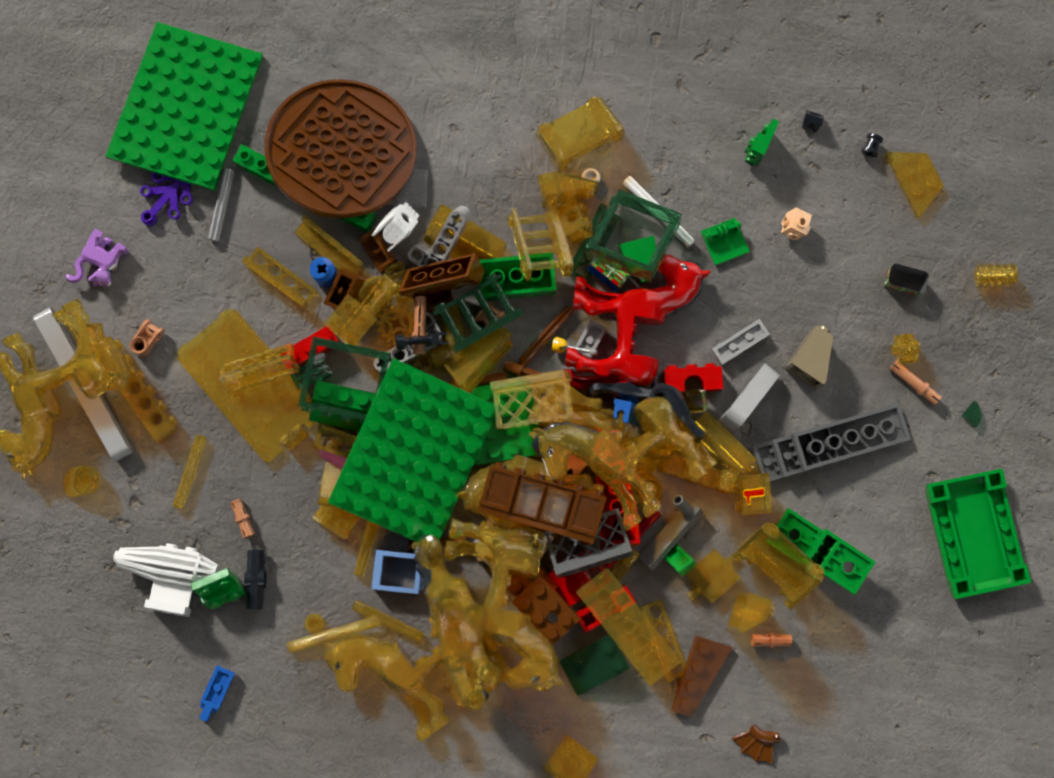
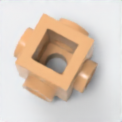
[781,208,812,240]

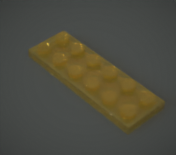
[576,567,681,686]

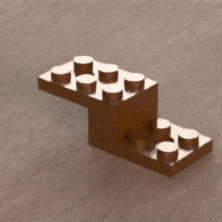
[491,543,581,646]

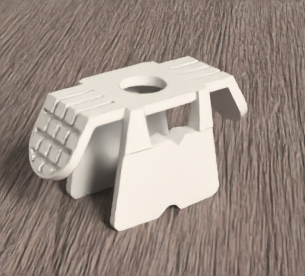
[372,202,419,252]

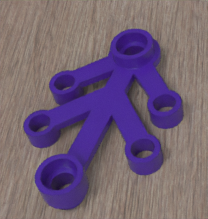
[140,173,193,227]

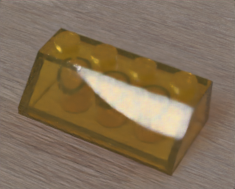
[423,204,507,260]
[726,592,774,633]

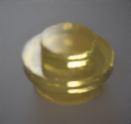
[305,613,324,633]

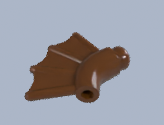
[732,724,781,764]

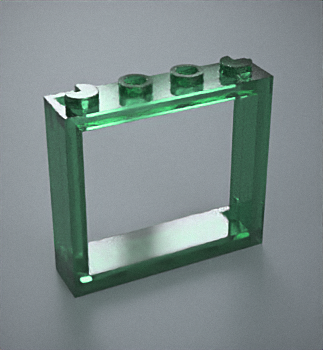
[586,189,682,283]
[298,337,391,424]

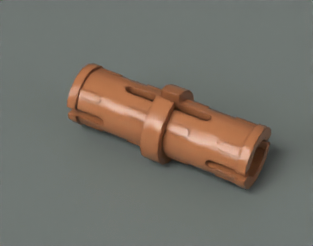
[230,498,255,539]
[751,633,792,648]

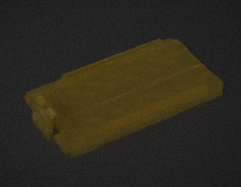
[176,308,316,463]

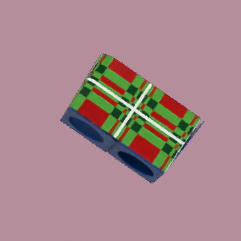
[587,249,632,292]

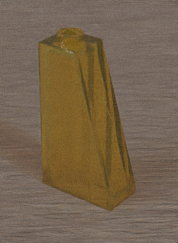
[442,324,513,393]
[678,411,757,475]

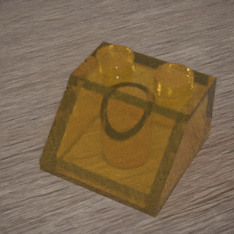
[543,734,598,778]

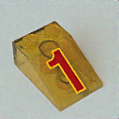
[734,473,772,516]

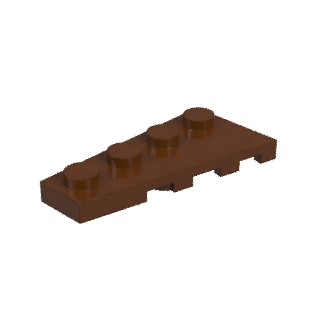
[671,635,733,717]

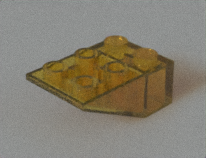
[537,171,599,208]

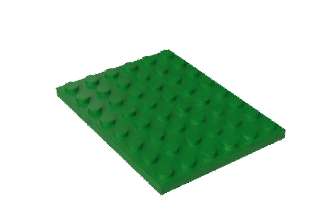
[105,22,264,191]
[327,358,499,549]

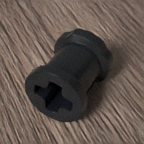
[861,133,883,158]

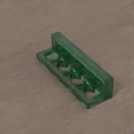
[567,203,620,283]

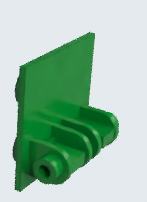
[700,218,750,265]

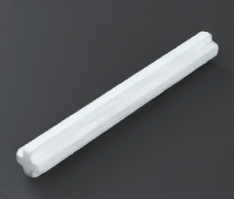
[623,176,695,248]

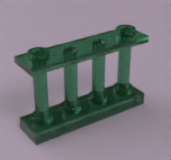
[433,272,523,353]

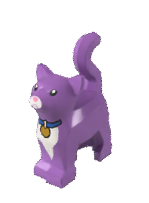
[66,228,128,286]

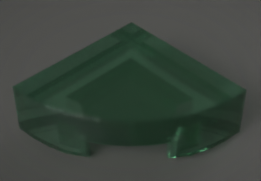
[961,401,982,428]

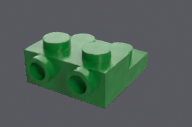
[744,118,779,165]
[191,568,245,609]

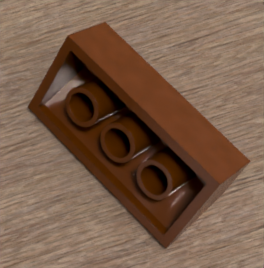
[399,253,485,299]

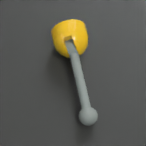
[552,337,597,356]

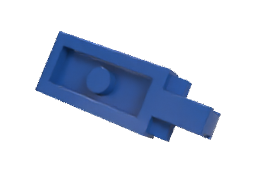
[199,665,236,722]

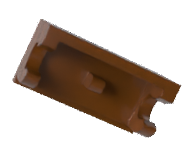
[360,227,398,274]
[413,290,455,314]

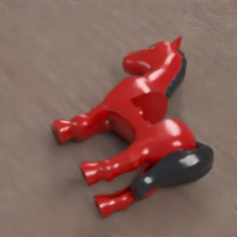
[562,254,711,404]

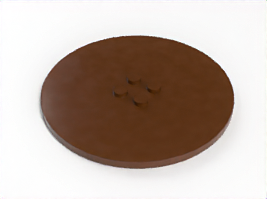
[264,79,417,218]

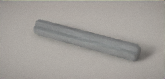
[208,169,234,242]

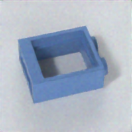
[371,550,424,594]

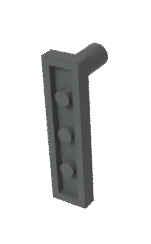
[638,495,704,570]

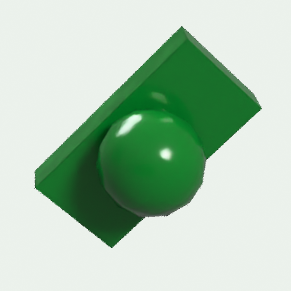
[664,544,697,577]

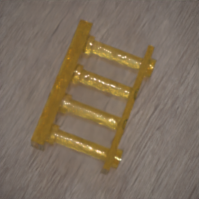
[507,204,574,281]

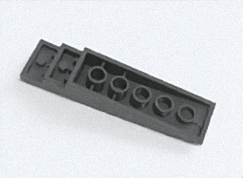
[751,403,911,484]

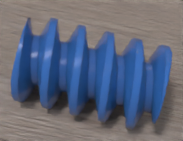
[310,257,338,288]

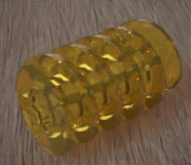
[974,263,1018,288]

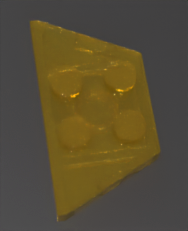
[885,152,944,219]

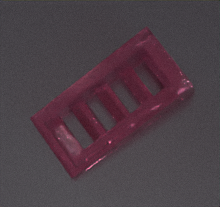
[318,450,347,470]

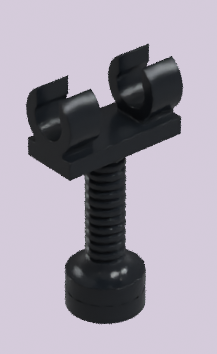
[395,332,448,350]

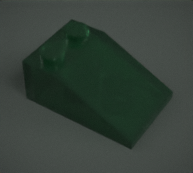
[559,632,630,696]

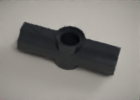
[244,550,267,609]

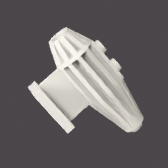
[113,543,218,617]

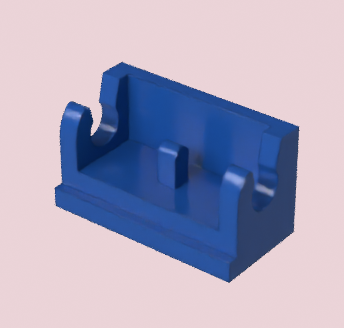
[613,399,647,427]

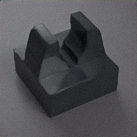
[803,109,824,133]

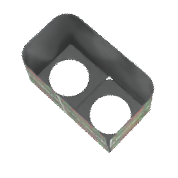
[884,263,929,296]

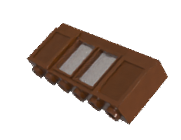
[478,462,606,544]

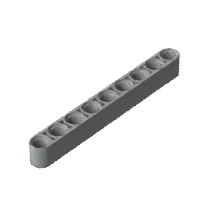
[33,307,133,462]

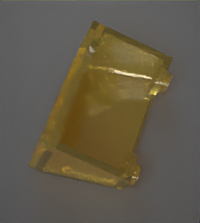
[536,96,625,173]
[732,522,824,610]

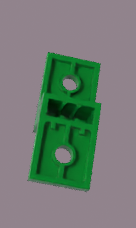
[767,508,876,595]

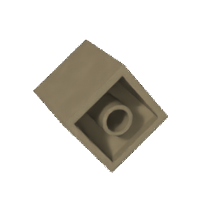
[785,325,833,390]

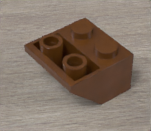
[324,267,378,318]

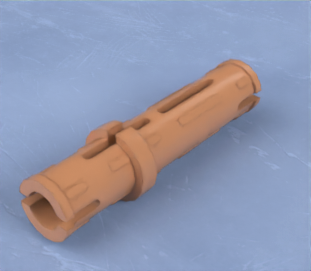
[412,296,427,355]
[889,360,942,406]

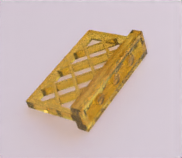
[490,369,573,430]

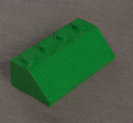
[479,253,556,302]
[309,380,376,432]

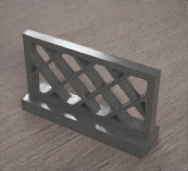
[543,509,633,579]

